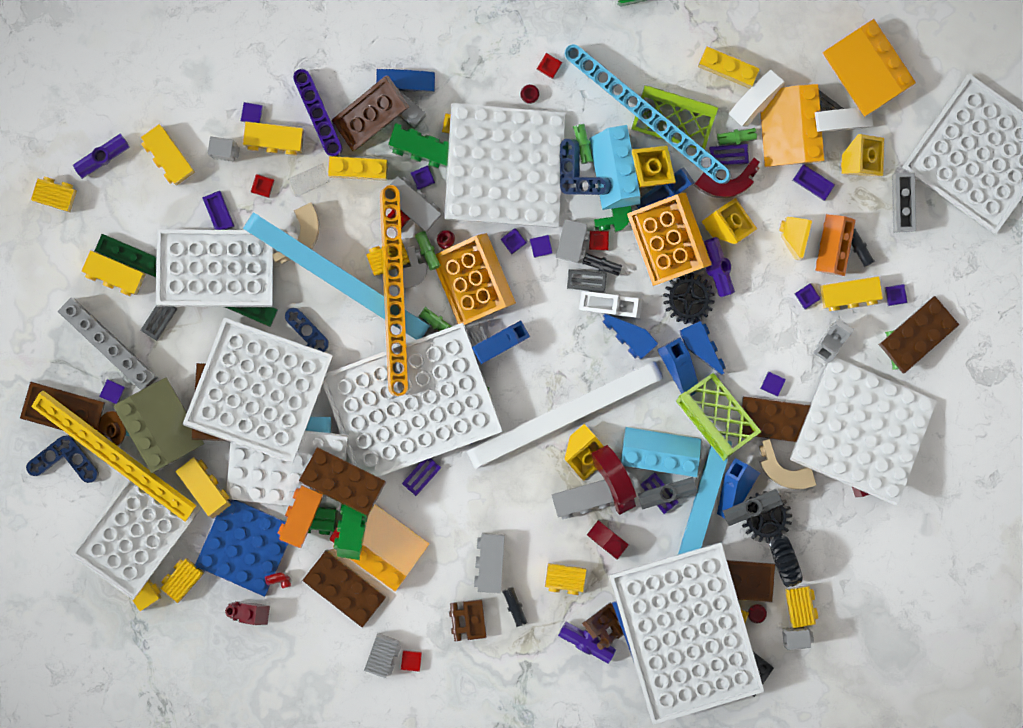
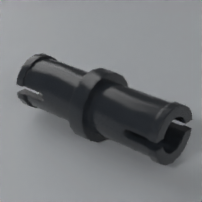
[851,228,875,267]
[582,252,622,276]
[502,587,528,627]

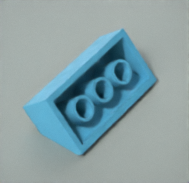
[590,125,640,210]
[620,427,701,477]

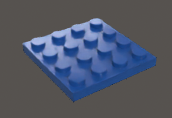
[195,499,289,597]

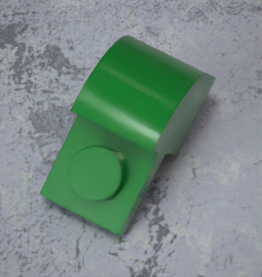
[594,206,632,233]

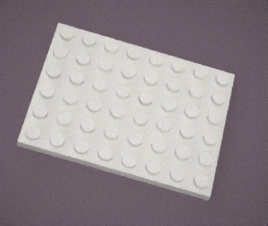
[323,323,503,477]
[609,542,764,725]

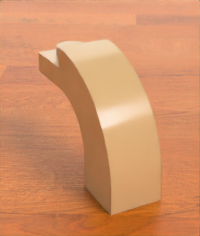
[272,203,319,264]
[759,439,816,489]

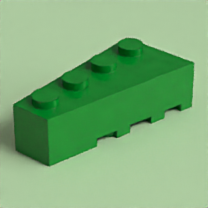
[388,123,449,171]
[334,474,374,560]

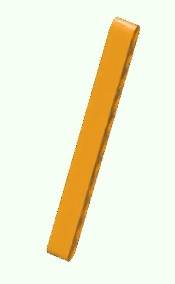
[380,185,408,396]

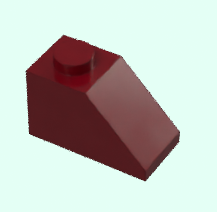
[587,520,629,560]

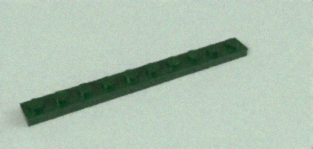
[94,234,278,327]

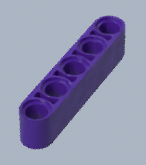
[293,69,343,157]

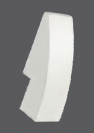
[729,70,785,127]
[815,108,873,132]
[579,291,643,319]

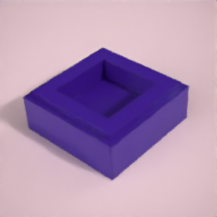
[240,102,263,123]
[410,165,435,190]
[500,228,527,255]
[530,235,553,258]
[794,283,821,310]
[885,284,908,306]
[760,371,786,397]
[99,379,125,404]

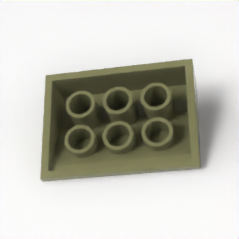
[113,377,205,473]

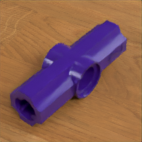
[73,133,130,179]
[703,237,735,297]
[558,621,616,664]

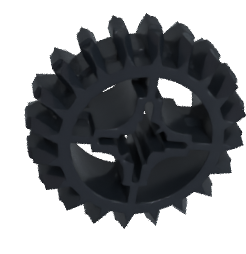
[663,273,715,324]
[741,491,792,543]
[769,535,803,588]

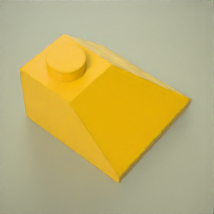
[841,134,884,176]
[631,146,676,187]
[701,198,757,244]
[779,217,812,260]
[565,424,604,481]

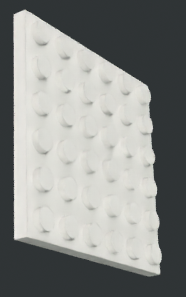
[901,74,1023,234]
[444,103,565,228]
[183,318,333,463]
[790,357,937,506]

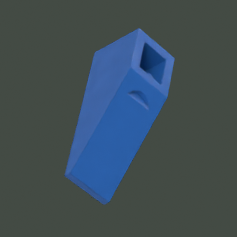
[602,314,658,359]
[472,320,530,364]
[679,321,726,375]
[657,337,698,396]
[717,458,760,519]

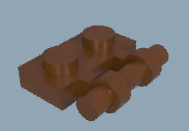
[449,599,487,642]
[582,602,624,650]

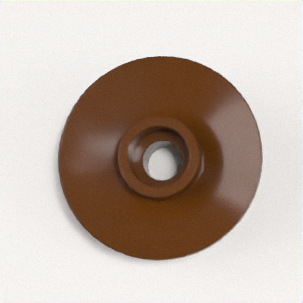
[97,411,126,447]

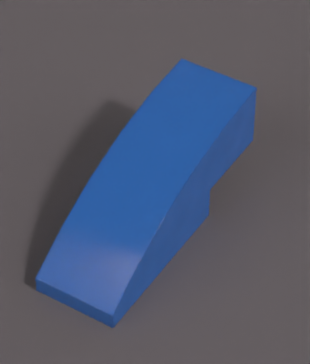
[376,69,435,92]
[636,167,695,209]

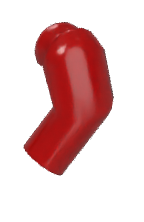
[265,572,291,588]

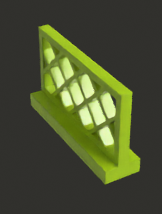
[631,85,718,149]
[676,373,761,461]

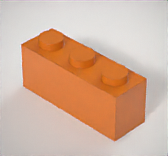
[815,214,856,276]
[278,485,324,548]

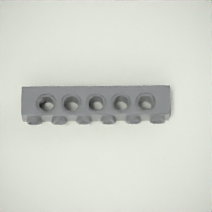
[57,298,157,390]

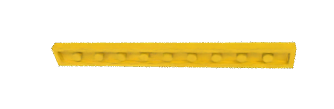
[31,391,197,522]

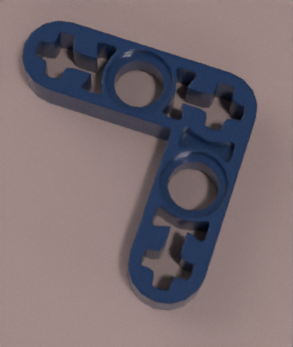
[560,139,611,195]
[285,308,329,352]
[26,435,99,483]

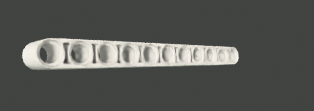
[467,361,663,468]

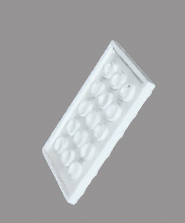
[156,230,273,307]
[226,431,348,511]
[70,461,202,600]

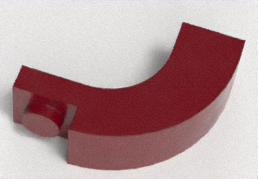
[693,157,760,198]
[591,445,637,515]

